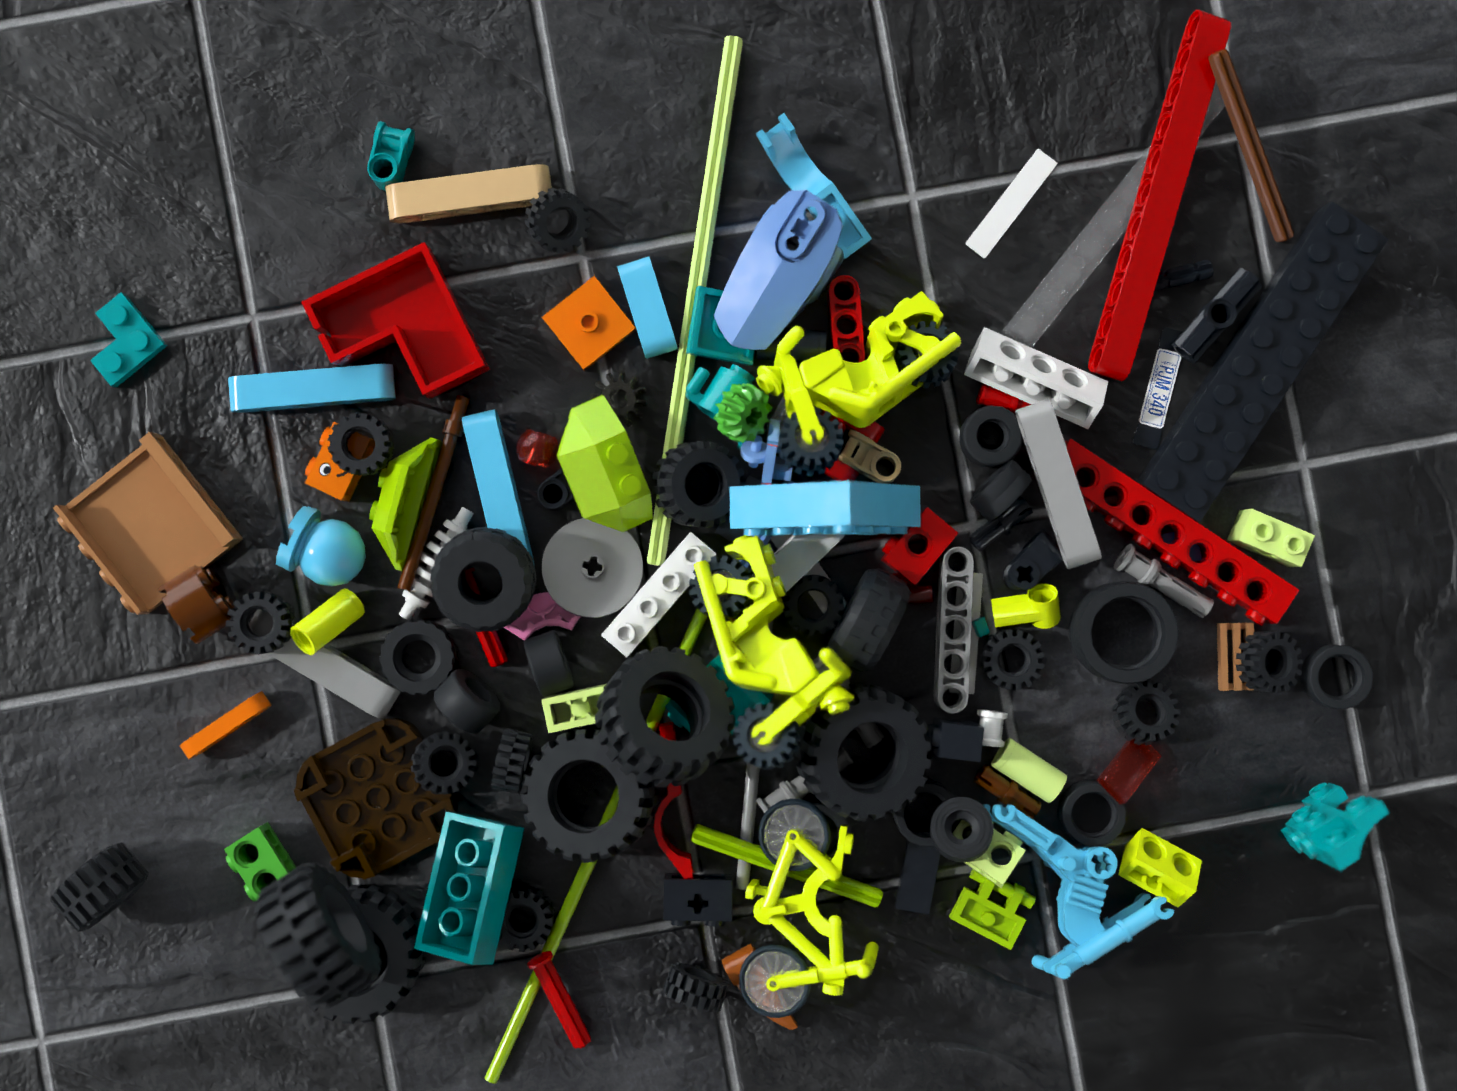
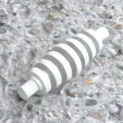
[399,507,474,621]

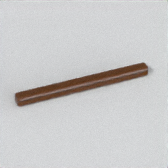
[1208,49,1294,242]

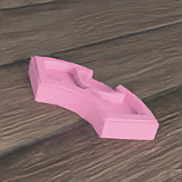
[504,592,581,641]

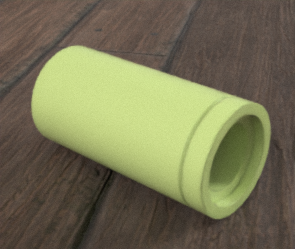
[991,738,1067,803]

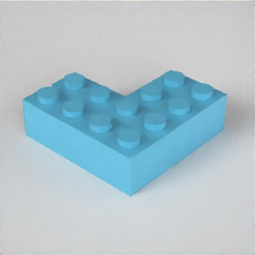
[730,481,921,536]

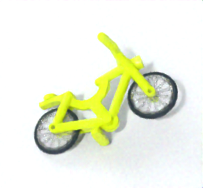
[739,798,879,1018]

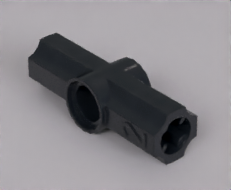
[1171,267,1262,363]

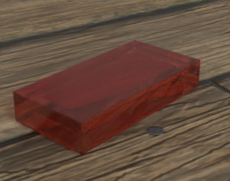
[1096,739,1162,805]

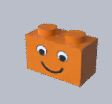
[305,422,375,502]

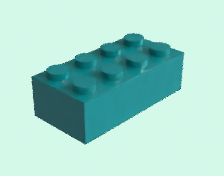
[414,811,524,965]

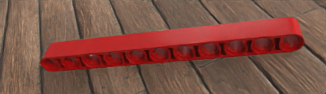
[1088,10,1231,381]

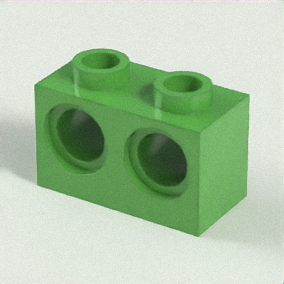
[224,822,297,902]

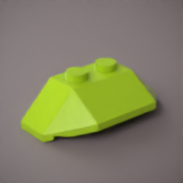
[557,395,653,532]
[369,438,442,571]

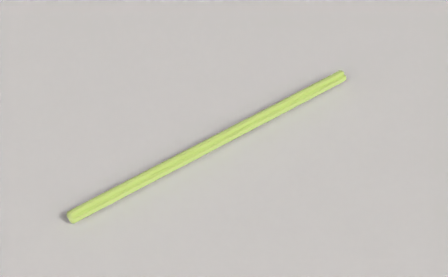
[647,36,743,566]

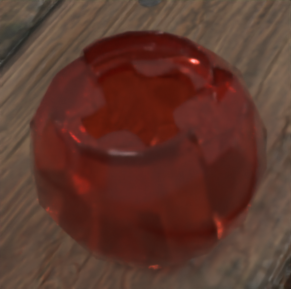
[516,429,559,469]

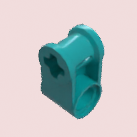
[367,121,415,191]

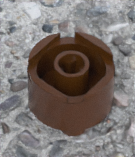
[158,565,235,644]

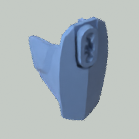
[714,190,844,350]

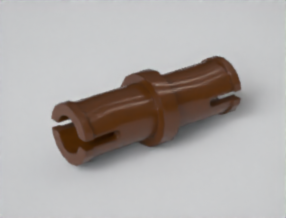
[974,764,1042,819]

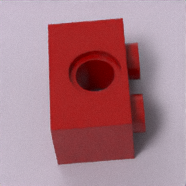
[881,507,958,585]

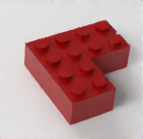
[301,242,490,399]

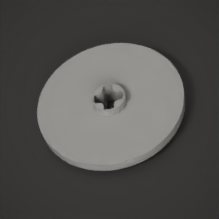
[542,518,643,618]

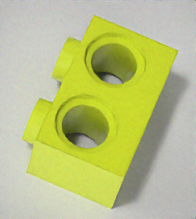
[1118,828,1202,908]

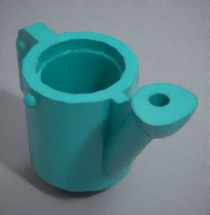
[686,364,755,450]

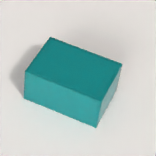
[971,617,990,637]

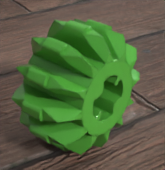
[713,383,773,443]

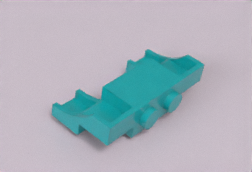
[1281,783,1389,871]

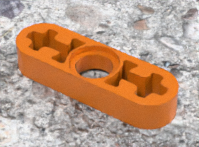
[179,691,272,760]

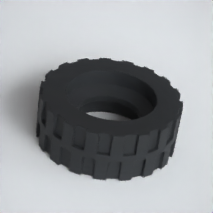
[379,619,458,695]

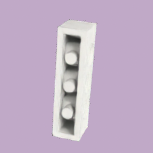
[964,327,1108,429]
[601,532,717,657]

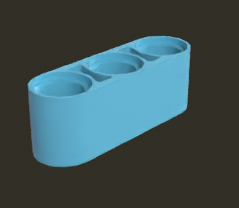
[617,256,678,359]

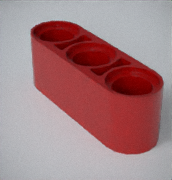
[827,275,865,363]

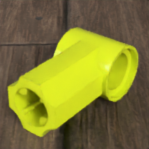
[991,583,1061,629]

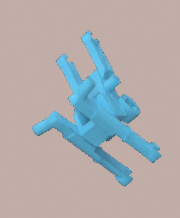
[983,804,1174,979]

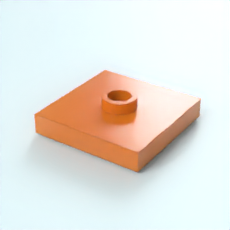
[542,276,637,371]

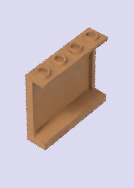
[53,432,243,615]

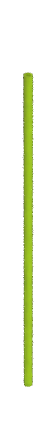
[484,608,708,1084]

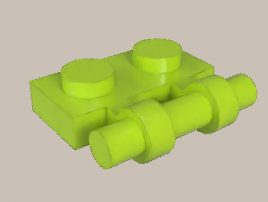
[949,869,1036,950]

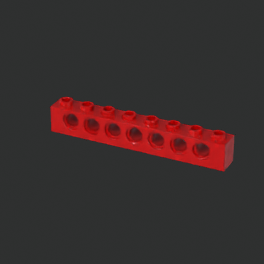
[1064,439,1299,626]

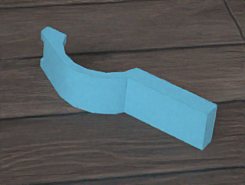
[756,113,872,259]

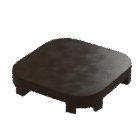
[294,717,458,880]

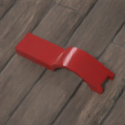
[654,722,693,879]

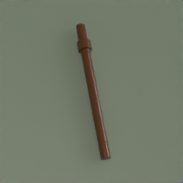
[397,395,470,592]

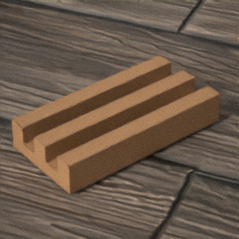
[1217,622,1254,691]

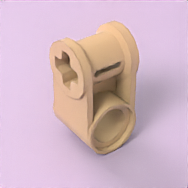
[838,430,901,484]

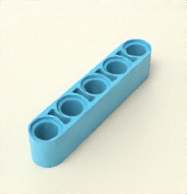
[228,364,396,413]
[462,409,535,576]

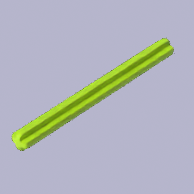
[691,824,883,907]

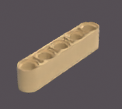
[385,164,552,223]

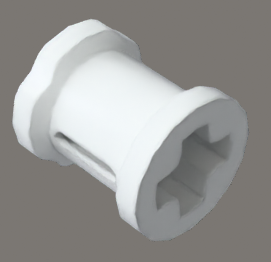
[977,709,1008,747]

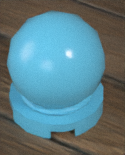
[276,506,366,586]

